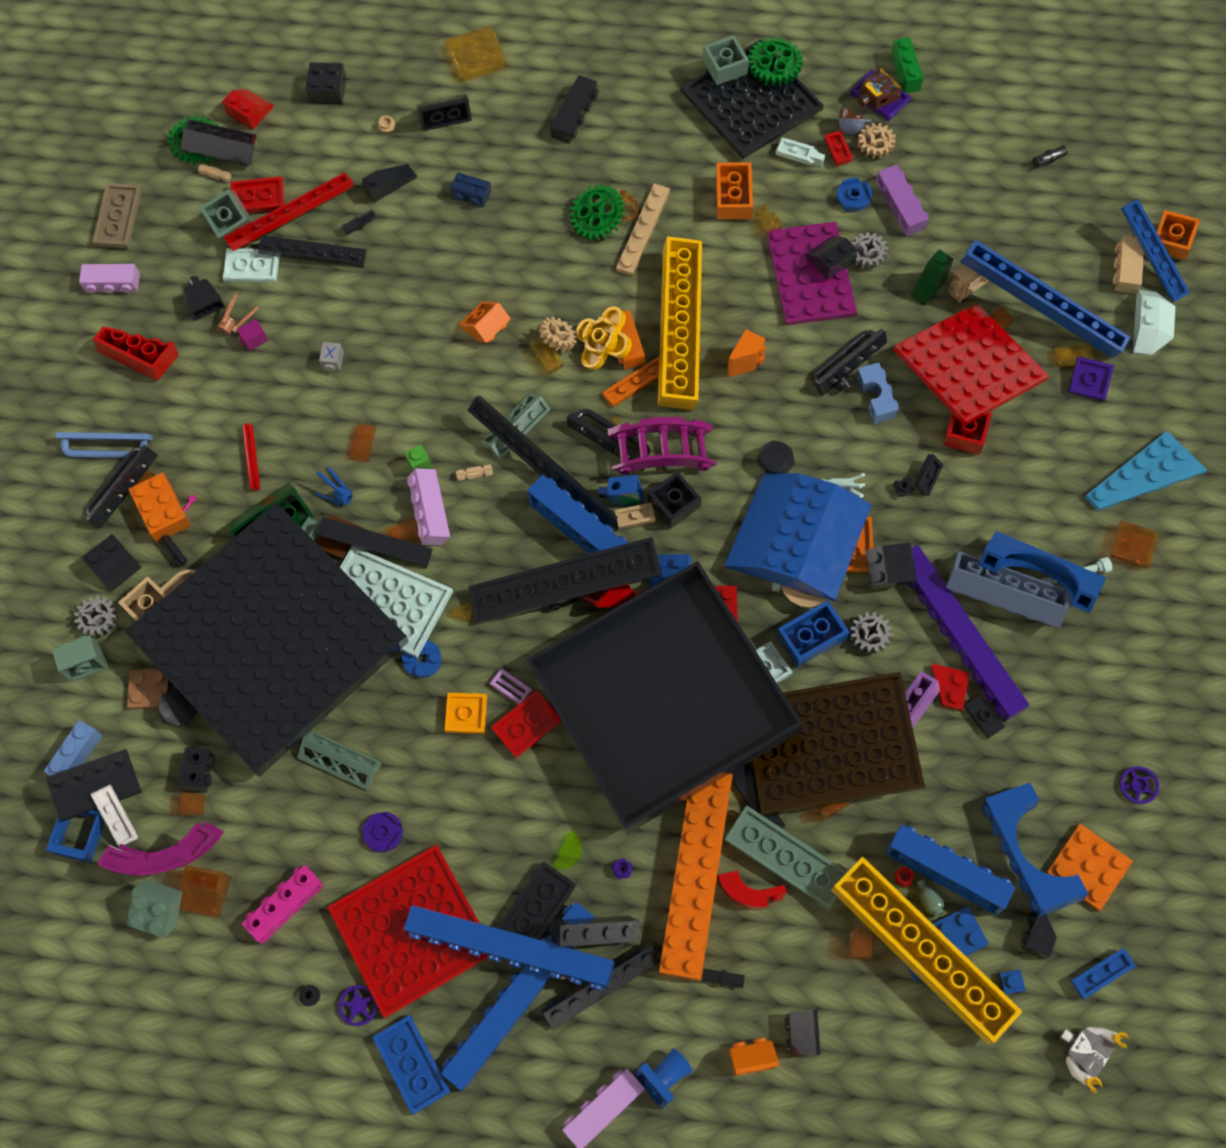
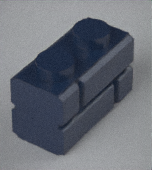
[450,172,491,207]

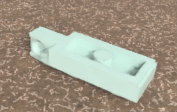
[776,138,825,166]

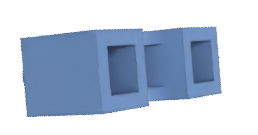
[856,363,899,424]

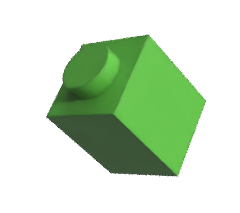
[404,444,432,471]

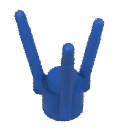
[315,467,353,507]

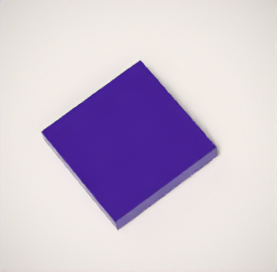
[1068,356,1114,401]

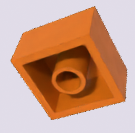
[1157,210,1201,261]

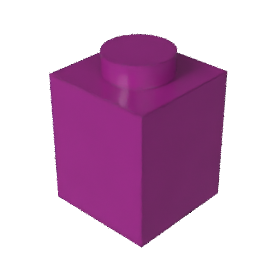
[237,319,268,351]

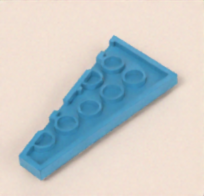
[1085,431,1208,511]

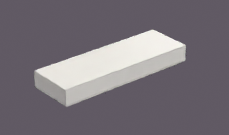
[91,784,138,847]

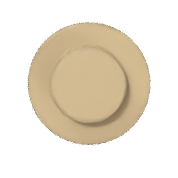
[378,116,395,133]

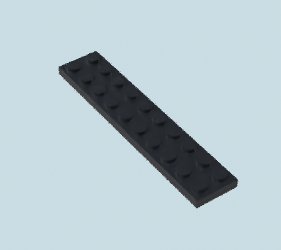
[468,537,663,624]

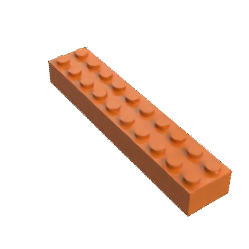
[659,773,733,982]

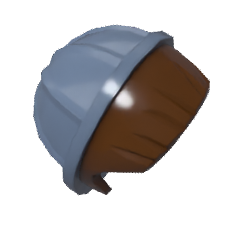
[837,107,872,134]

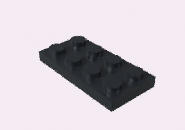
[497,861,577,940]

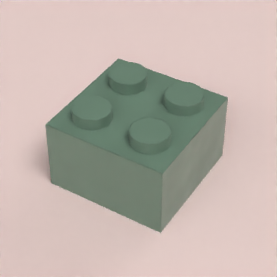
[702,35,749,85]
[200,189,253,240]
[52,636,109,682]
[126,879,183,938]

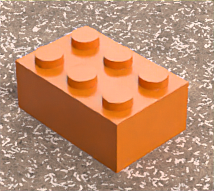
[716,162,753,219]
[129,472,191,543]

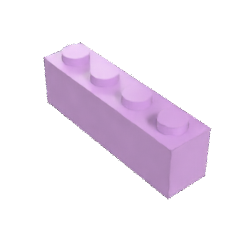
[407,468,450,545]
[563,1069,645,1148]

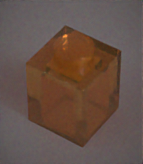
[848,927,872,960]

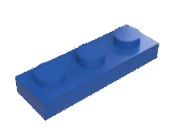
[1070,948,1136,1000]

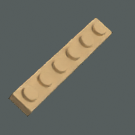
[616,183,670,277]

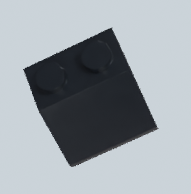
[805,236,858,281]
[82,534,142,592]
[866,543,917,590]
[784,1009,821,1058]

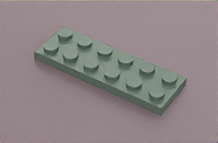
[724,805,847,910]

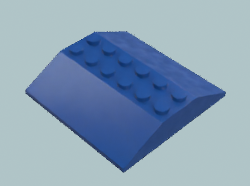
[725,473,871,601]

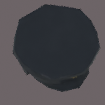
[757,441,795,474]
[158,689,197,726]

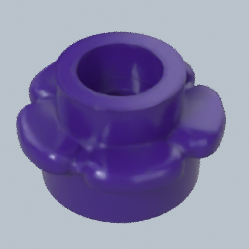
[612,859,633,879]

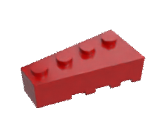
[93,326,179,381]

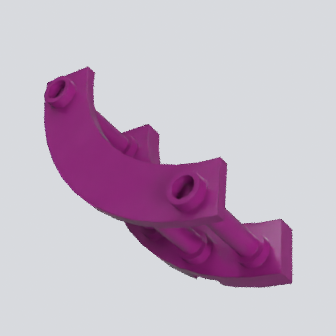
[608,417,717,475]
[97,821,224,875]

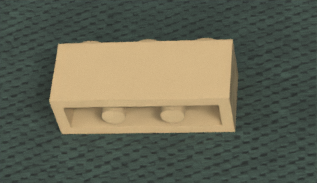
[1113,236,1144,294]

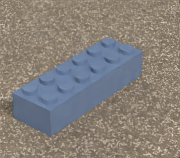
[946,551,1070,628]

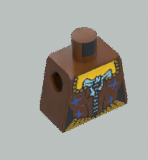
[858,67,901,109]

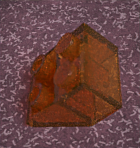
[179,865,231,917]

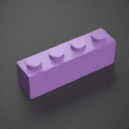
[876,165,929,236]
[905,671,940,728]

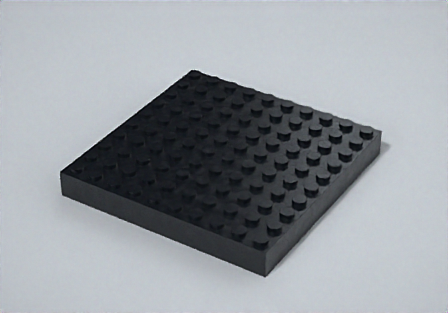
[124,502,409,777]
[527,561,803,834]

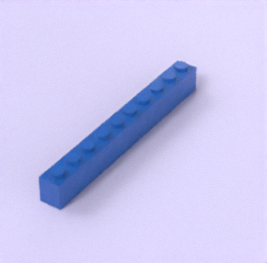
[959,240,1130,358]
[441,902,595,1091]
[404,905,615,991]

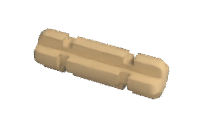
[198,164,231,182]
[456,464,493,481]

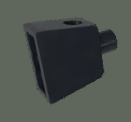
[184,276,225,321]

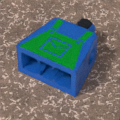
[598,475,643,507]

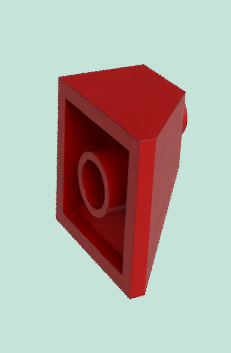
[579,585,635,607]

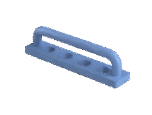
[56,432,153,458]

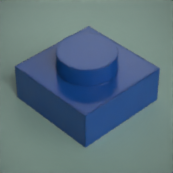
[998,969,1026,995]

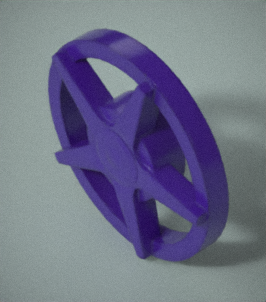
[1120,766,1159,804]
[338,985,378,1026]

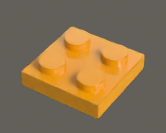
[445,693,488,734]

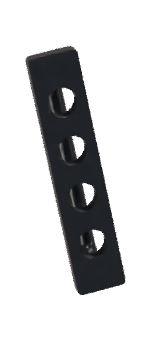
[811,329,887,396]
[567,409,650,471]
[86,445,158,529]

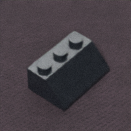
[416,94,472,132]

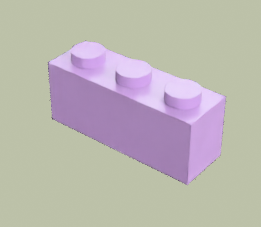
[79,264,140,293]

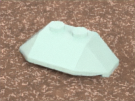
[1133,290,1175,356]

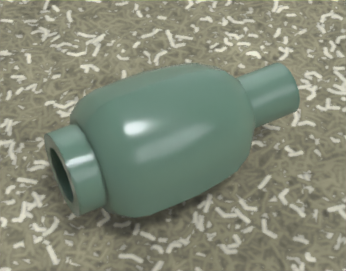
[917,879,944,918]

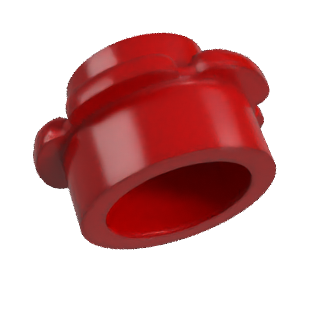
[894,866,914,887]

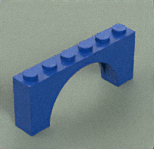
[978,531,1106,613]
[982,782,1088,917]

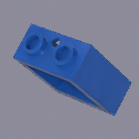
[46,809,105,863]

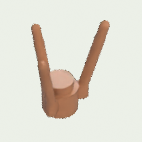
[217,293,259,335]

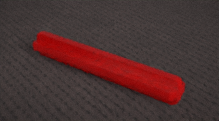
[242,423,260,491]

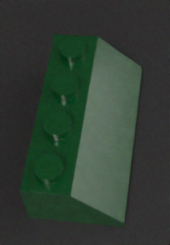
[226,482,314,537]

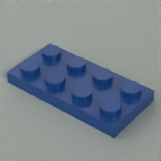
[905,906,989,982]
[372,1015,451,1115]

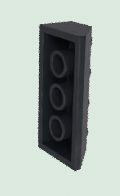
[181,119,257,166]
[45,749,142,822]

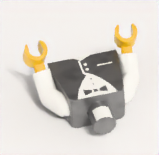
[1058,1027,1130,1094]

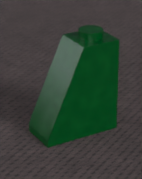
[910,249,954,306]

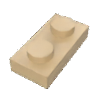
[615,503,656,530]

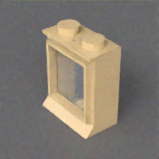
[948,265,991,303]

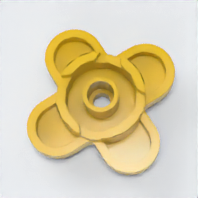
[576,306,632,370]

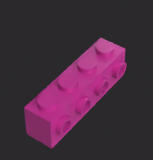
[242,865,325,944]

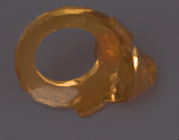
[619,189,639,220]

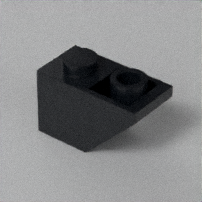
[1020,911,1057,960]

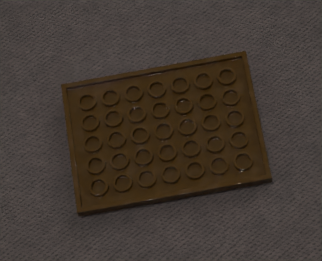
[753,672,925,816]

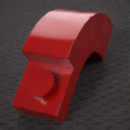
[717,870,787,910]

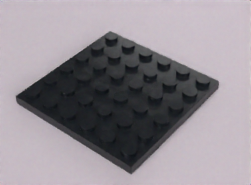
[680,39,824,159]

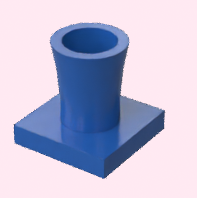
[633,1048,693,1110]

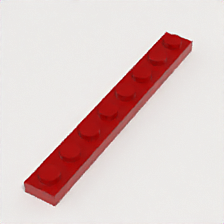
[223,172,354,251]

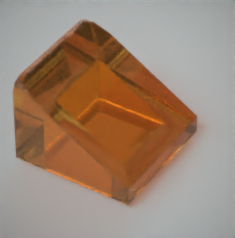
[180,793,205,815]

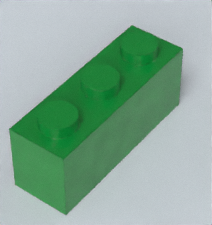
[891,37,924,94]

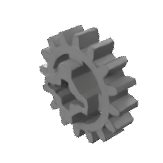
[851,232,889,270]
[74,595,118,638]
[850,612,893,654]

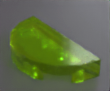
[553,830,582,870]

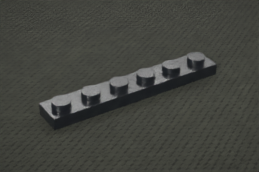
[258,235,367,268]
[541,942,661,1030]

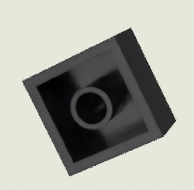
[305,62,347,104]
[648,471,702,529]

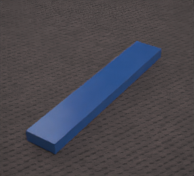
[1121,199,1190,303]

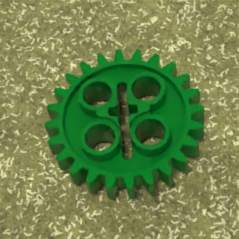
[748,37,803,86]
[168,115,219,166]
[569,184,626,241]

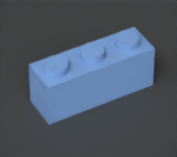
[44,720,103,775]

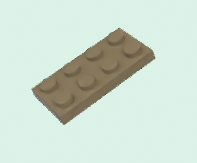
[92,183,142,248]

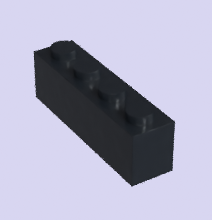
[550,75,599,144]
[551,916,639,947]

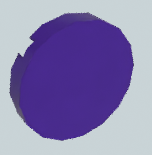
[362,812,403,853]

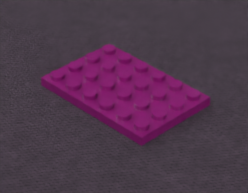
[767,221,857,326]

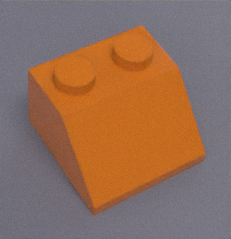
[458,301,511,343]
[727,330,767,377]
[729,1038,779,1076]

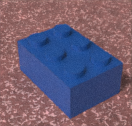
[776,600,849,668]

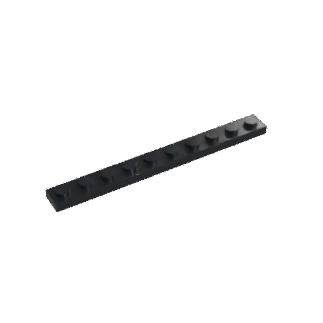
[467,395,618,527]

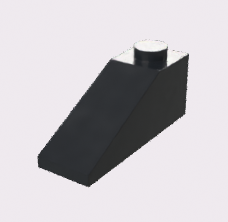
[361,164,417,203]

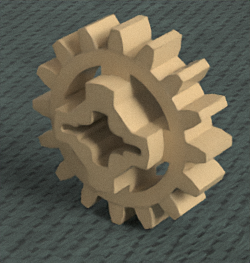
[858,123,896,159]
[538,317,578,352]

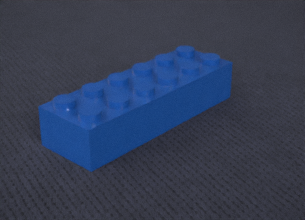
[527,475,628,554]
[884,825,1016,915]

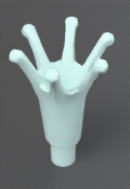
[822,473,865,498]

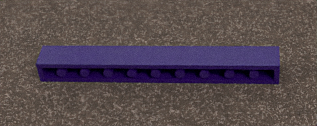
[908,545,1029,722]

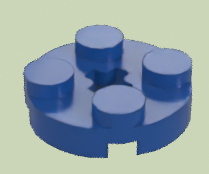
[836,178,872,212]
[402,640,442,678]

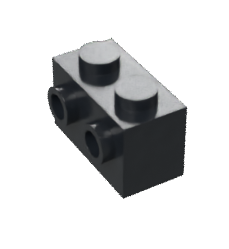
[178,747,215,793]

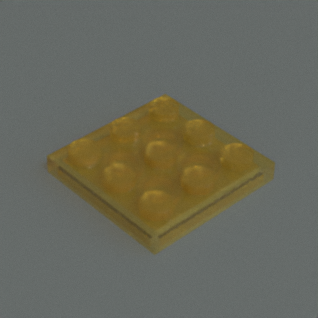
[444,26,508,83]

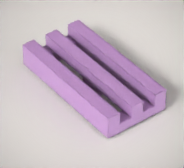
[489,668,533,705]

